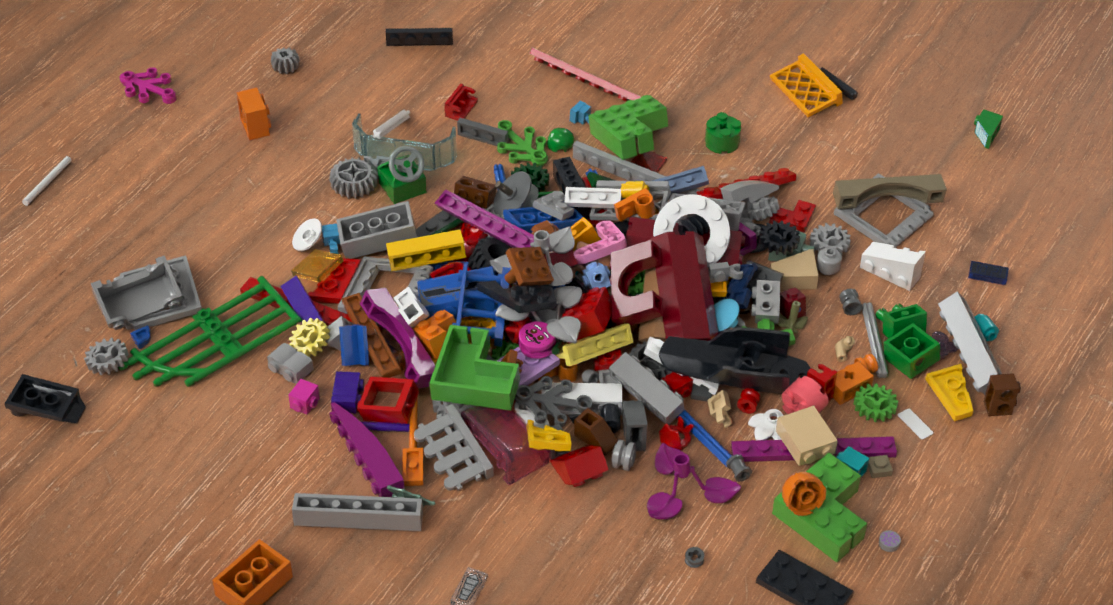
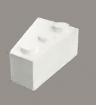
[860,242,926,291]

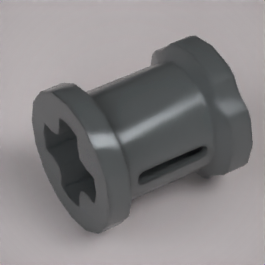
[726,454,752,482]

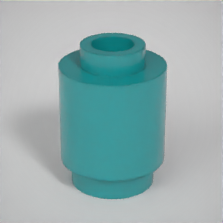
[975,314,999,342]

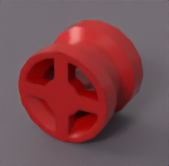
[737,388,760,414]

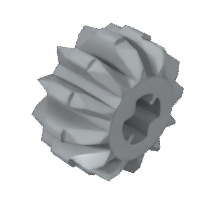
[271,47,300,74]

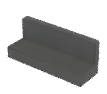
[457,118,511,148]

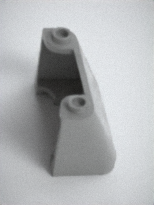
[91,255,183,330]

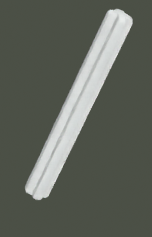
[373,110,410,139]

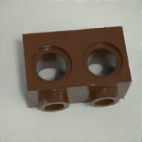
[454,176,496,209]
[983,373,1021,417]

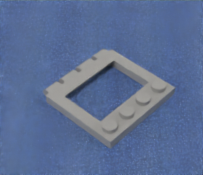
[833,173,934,248]
[113,255,202,330]
[338,257,433,313]

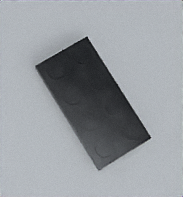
[756,550,854,605]

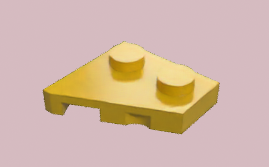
[526,420,572,452]

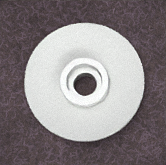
[292,219,322,251]

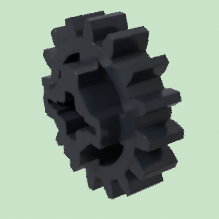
[759,221,800,255]

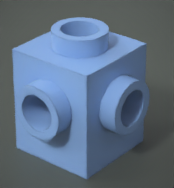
[582,262,611,290]

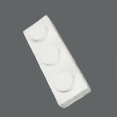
[565,187,621,208]

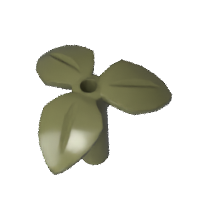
[778,301,808,334]

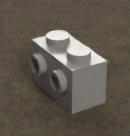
[751,280,780,324]

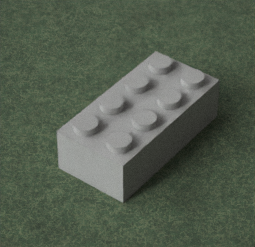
[336,201,417,259]

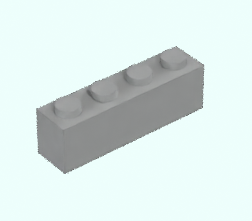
[609,352,684,425]

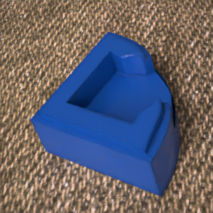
[130,325,151,349]

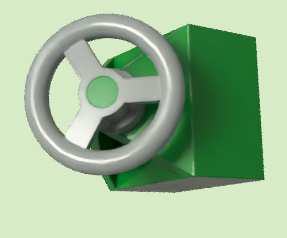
[377,146,427,204]

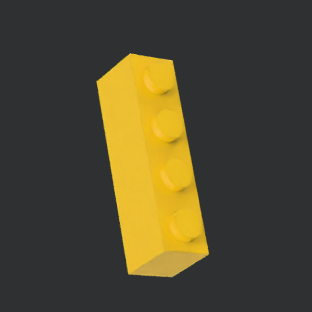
[386,230,466,272]

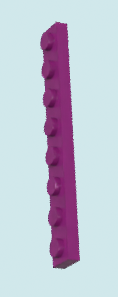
[434,190,534,248]
[731,436,897,462]

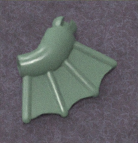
[387,485,435,508]

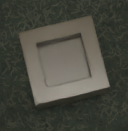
[868,455,893,478]

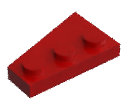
[308,258,361,304]

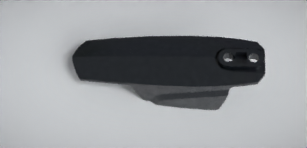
[658,327,811,394]

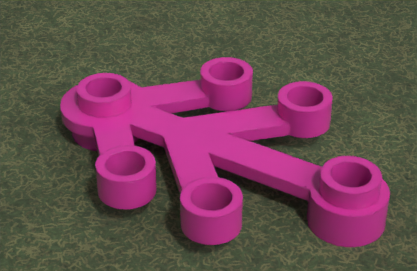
[119,67,176,104]

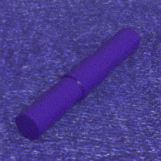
[361,422,409,432]

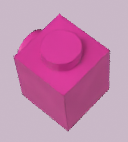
[288,379,320,415]

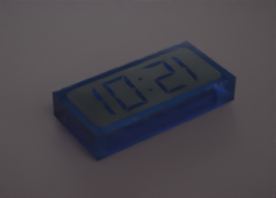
[968,261,1009,285]

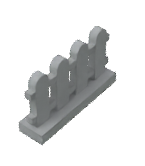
[414,404,494,491]

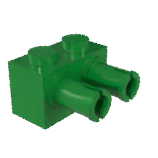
[876,303,927,338]

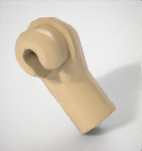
[835,336,855,362]

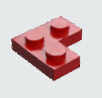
[769,200,816,233]

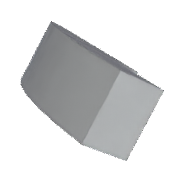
[720,180,779,204]

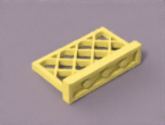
[556,323,634,366]

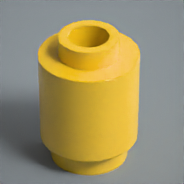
[621,181,649,198]

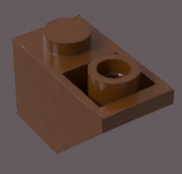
[574,408,618,456]

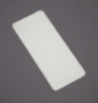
[897,408,933,439]

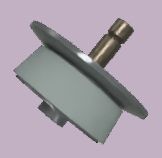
[493,171,538,217]

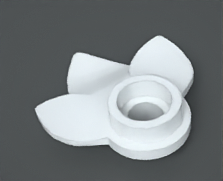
[748,409,783,440]

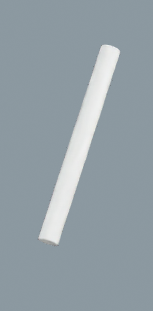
[22,156,72,206]

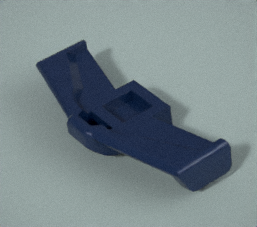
[720,263,759,329]

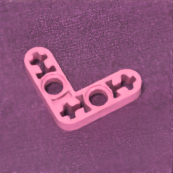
[574,220,627,265]

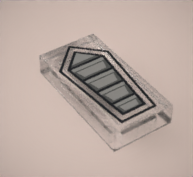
[450,567,488,605]

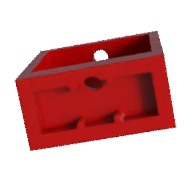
[357,377,419,424]

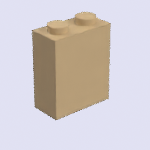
[776,406,838,466]

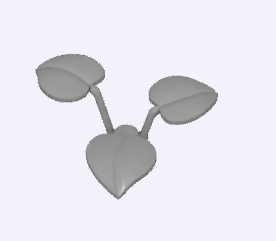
[490,226,575,286]
[495,286,582,344]

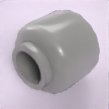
[816,247,842,275]

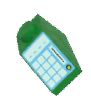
[974,109,1003,149]

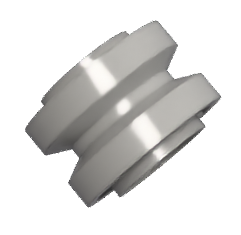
[612,439,636,471]

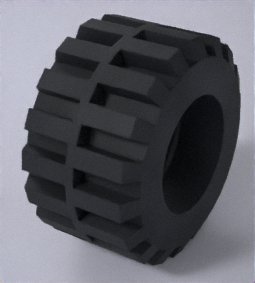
[468,237,512,270]

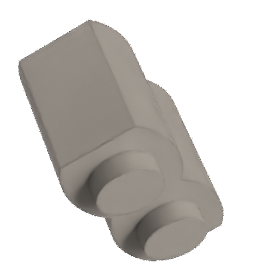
[267,343,314,384]

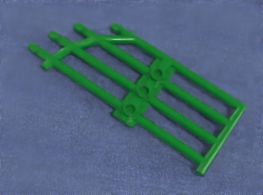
[117,276,302,387]

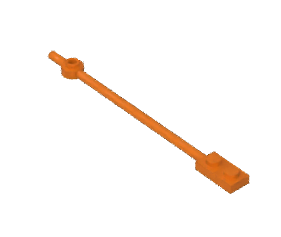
[402,327,424,486]

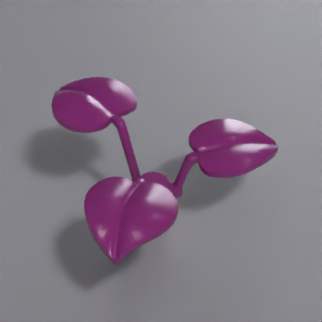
[647,443,741,520]

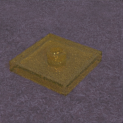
[291,249,344,282]

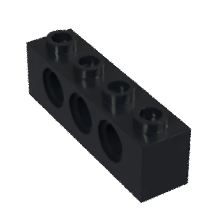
[553,156,592,220]

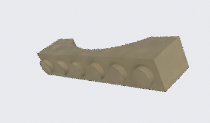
[833,174,947,209]

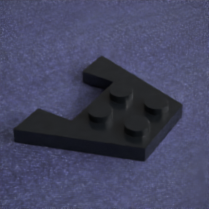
[477,280,556,313]

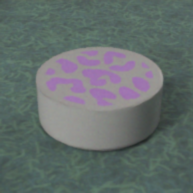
[878,530,901,552]

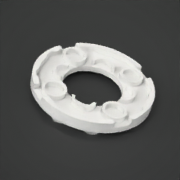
[653,194,730,267]

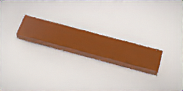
[341,293,402,378]

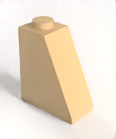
[770,249,818,290]

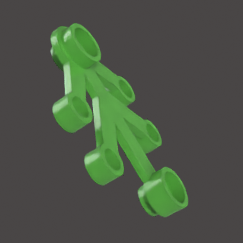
[497,120,548,166]

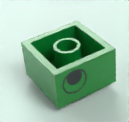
[883,323,940,379]

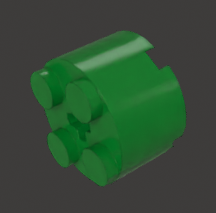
[705,112,741,154]

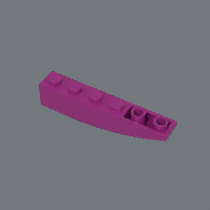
[329,402,404,497]

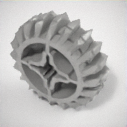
[329,157,378,199]

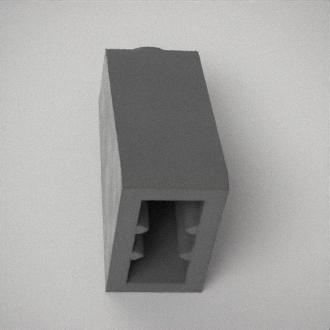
[622,400,647,451]

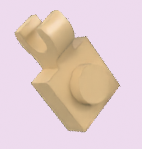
[707,390,732,428]

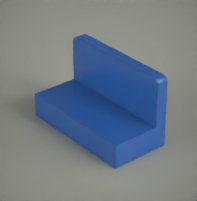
[339,324,369,366]

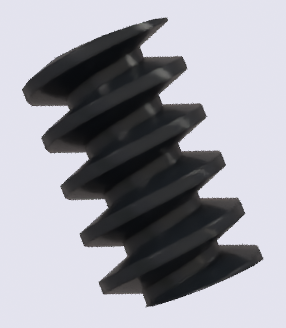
[678,214,710,236]

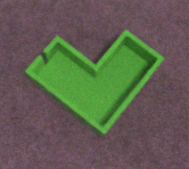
[588,95,668,160]
[429,325,520,411]
[772,453,867,562]

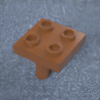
[505,247,554,286]

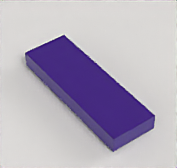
[280,276,325,325]

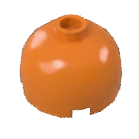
[782,472,826,516]

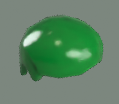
[546,128,575,153]

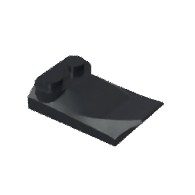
[5,374,86,424]

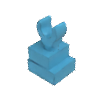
[569,100,591,126]
[321,223,340,257]

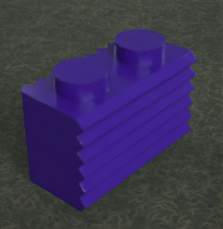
[331,371,364,414]

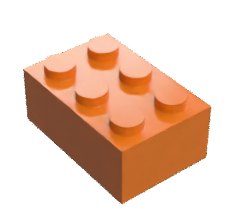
[212,539,293,605]

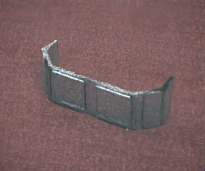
[352,113,457,171]

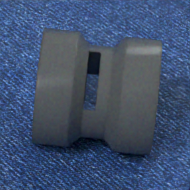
[839,289,862,316]

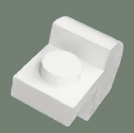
[393,287,429,328]

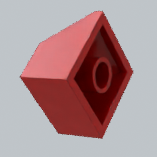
[550,445,609,487]

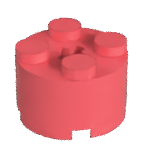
[782,376,829,414]

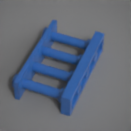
[452,263,511,347]

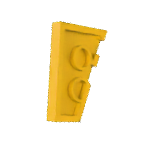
[925,364,973,422]

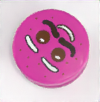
[519,321,556,359]

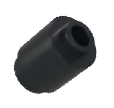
[600,403,621,433]

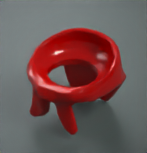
[504,316,532,344]
[659,416,694,451]

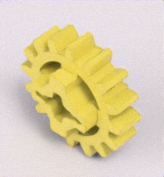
[289,318,330,357]

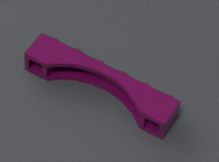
[360,288,435,388]

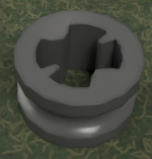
[685,547,704,568]

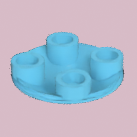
[714,299,739,332]

